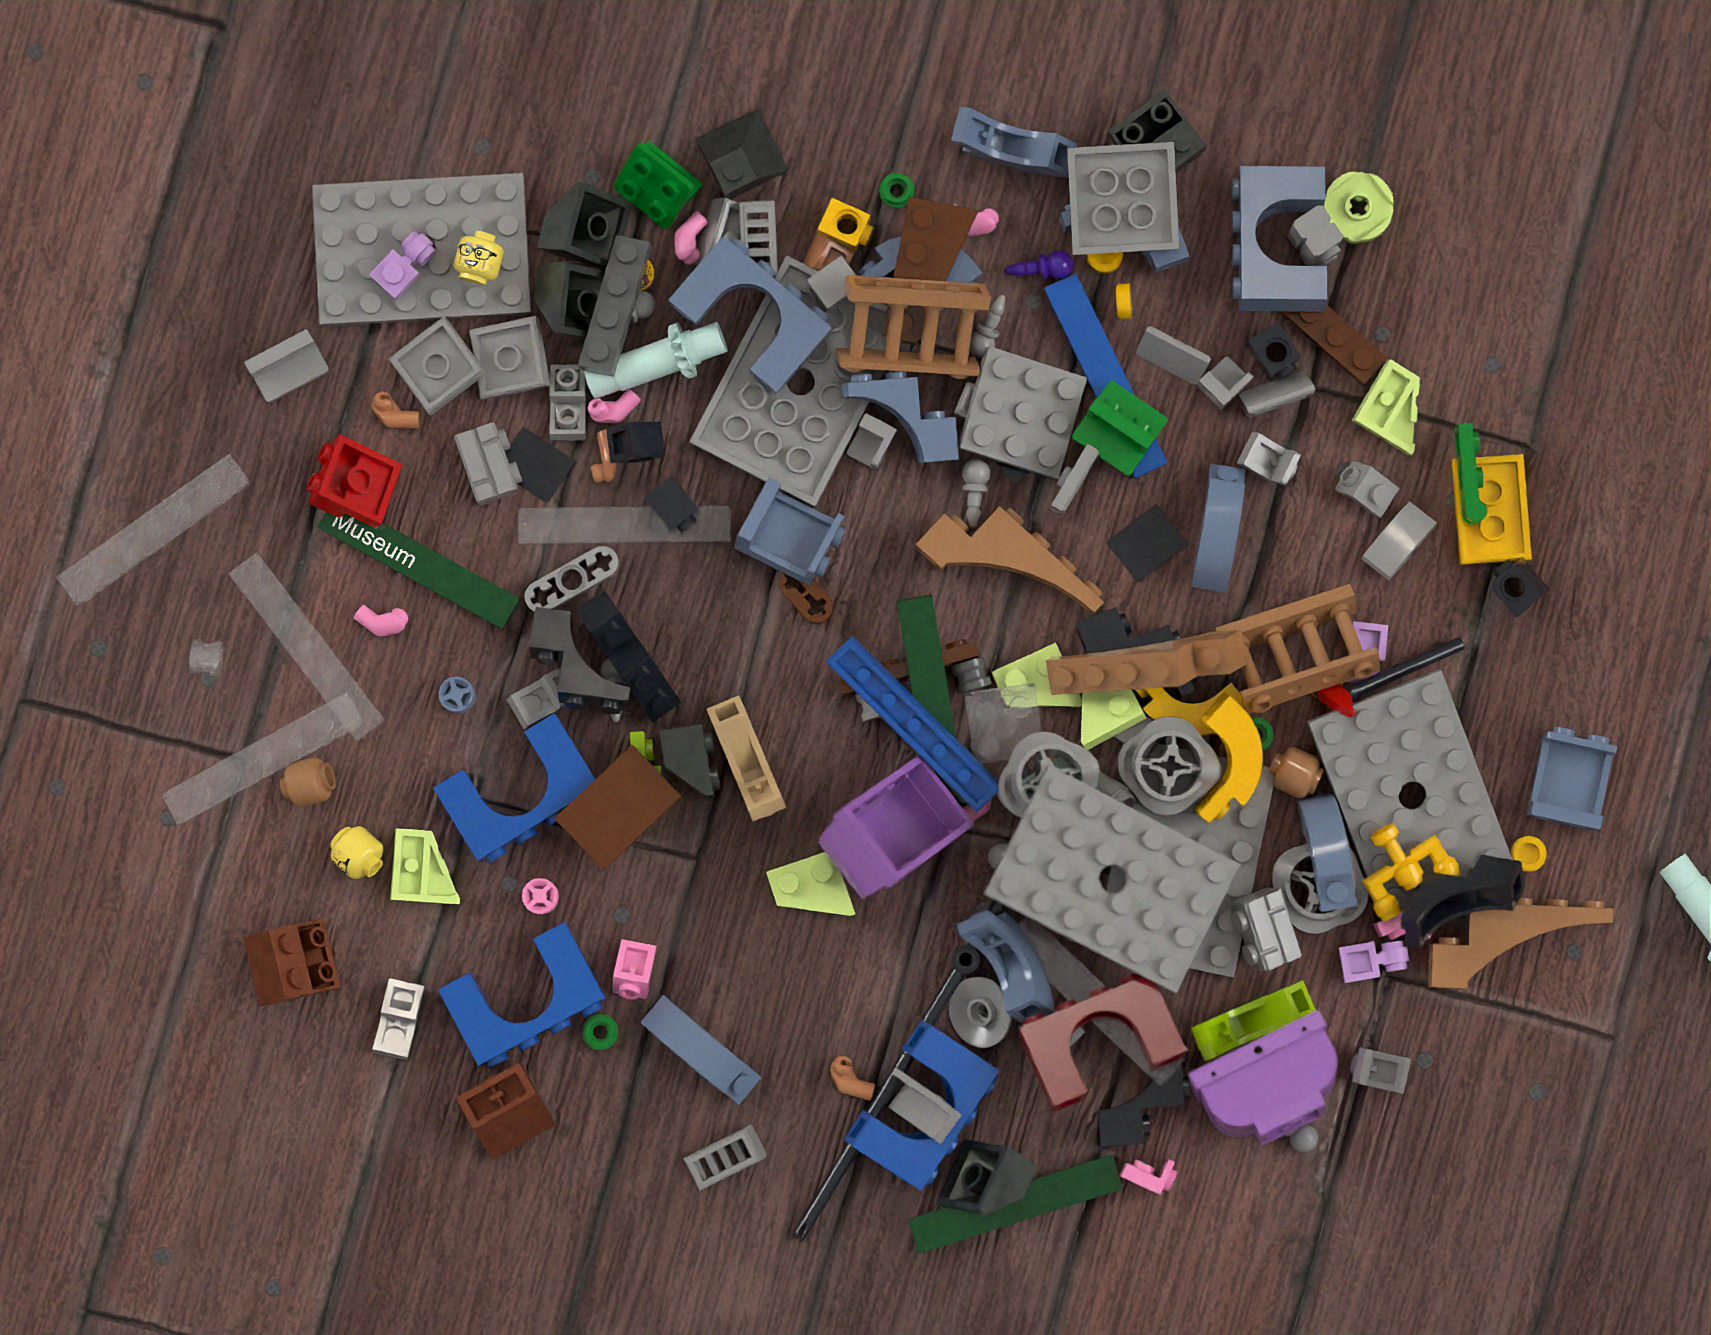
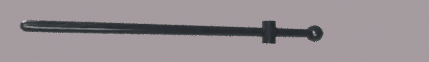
[792,900,1006,1242]

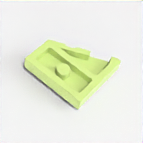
[1352,359,1420,455]
[991,643,1082,708]
[1081,689,1147,750]
[390,828,460,905]
[766,852,855,916]

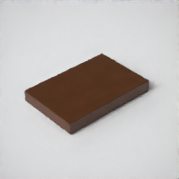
[554,745,682,870]

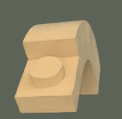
[707,695,786,821]

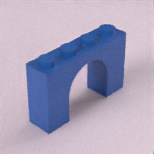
[433,713,596,864]
[438,922,606,1069]
[844,1020,999,1191]

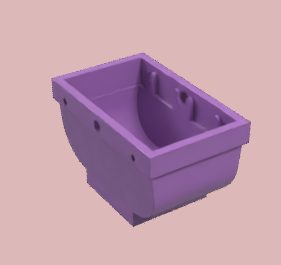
[818,755,975,899]
[1189,1010,1337,1147]

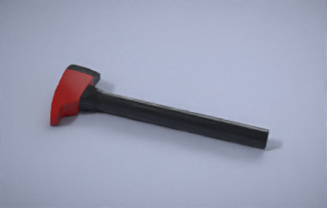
[1313,637,1465,718]

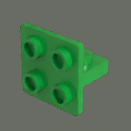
[613,141,703,230]
[1072,380,1168,476]

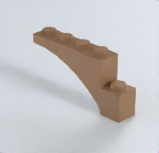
[915,506,1104,615]
[1046,629,1247,695]
[1428,898,1613,989]

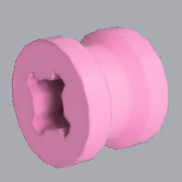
[522,878,559,914]

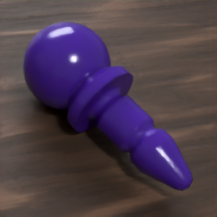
[1005,251,1073,279]

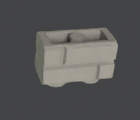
[1287,205,1343,266]
[454,422,522,506]
[1231,888,1302,971]

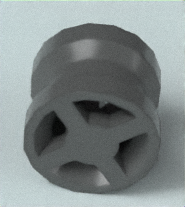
[951,657,992,695]

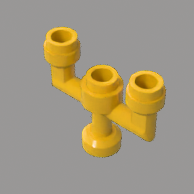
[1362,823,1461,922]

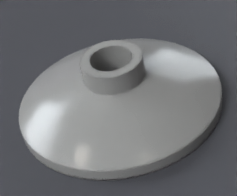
[949,977,1012,1048]

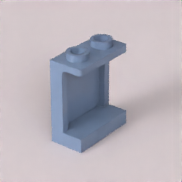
[734,477,846,586]
[1526,727,1618,831]

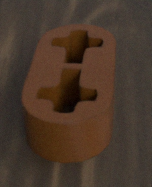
[778,572,833,624]

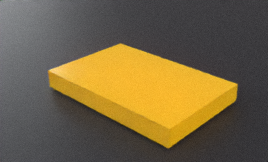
[1451,454,1532,565]

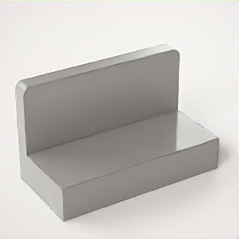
[244,329,329,403]
[888,1068,961,1144]

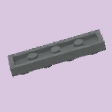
[578,235,652,377]

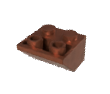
[243,918,341,1007]
[456,1062,556,1160]

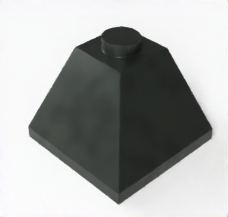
[695,108,789,200]
[537,182,632,269]
[534,262,605,339]
[936,1139,1037,1215]

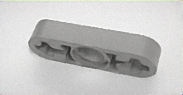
[525,546,619,612]

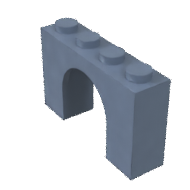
[1231,166,1327,312]
[668,235,832,395]

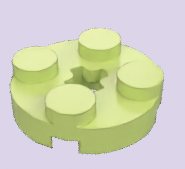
[1324,172,1394,244]

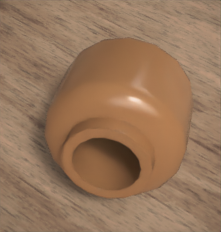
[1269,747,1324,799]
[280,757,336,807]

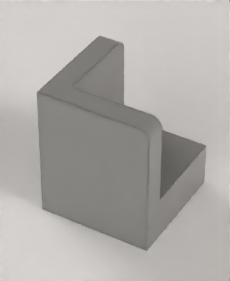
[807,256,855,314]
[1196,357,1254,410]
[847,413,897,471]

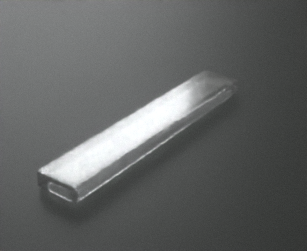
[56,453,251,606]
[518,506,731,545]
[228,552,386,742]
[161,692,366,825]
[1019,917,1185,1087]

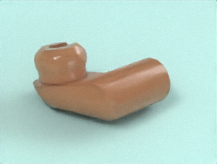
[372,392,420,428]
[591,430,617,483]
[830,1056,875,1101]

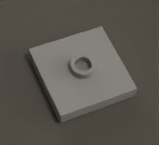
[389,316,487,416]
[469,316,550,400]
[1049,444,1098,519]

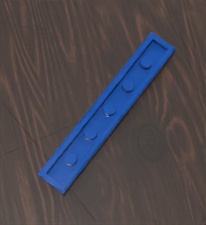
[1044,273,1167,479]
[826,636,999,812]

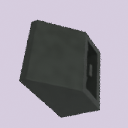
[1108,90,1206,173]
[659,724,721,800]

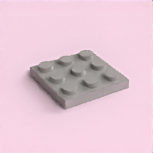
[1067,142,1179,255]
[958,346,1087,480]

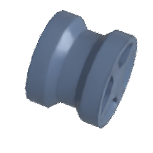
[438,676,476,714]

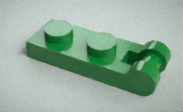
[1454,423,1487,526]

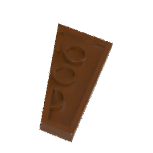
[882,197,979,343]

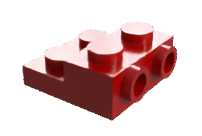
[306,434,403,529]

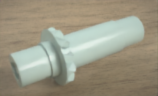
[584,322,728,399]
[1660,854,1711,962]

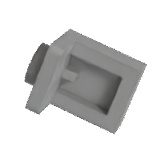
[1237,432,1301,485]
[1335,461,1400,518]
[1351,1047,1411,1094]

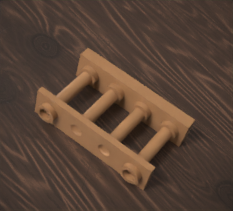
[835,275,991,379]
[1215,584,1380,714]

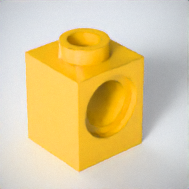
[817,198,874,252]

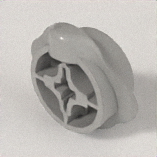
[1117,717,1220,815]
[998,732,1099,818]
[1272,844,1369,934]

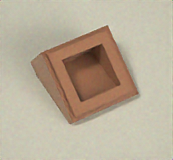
[803,235,855,272]

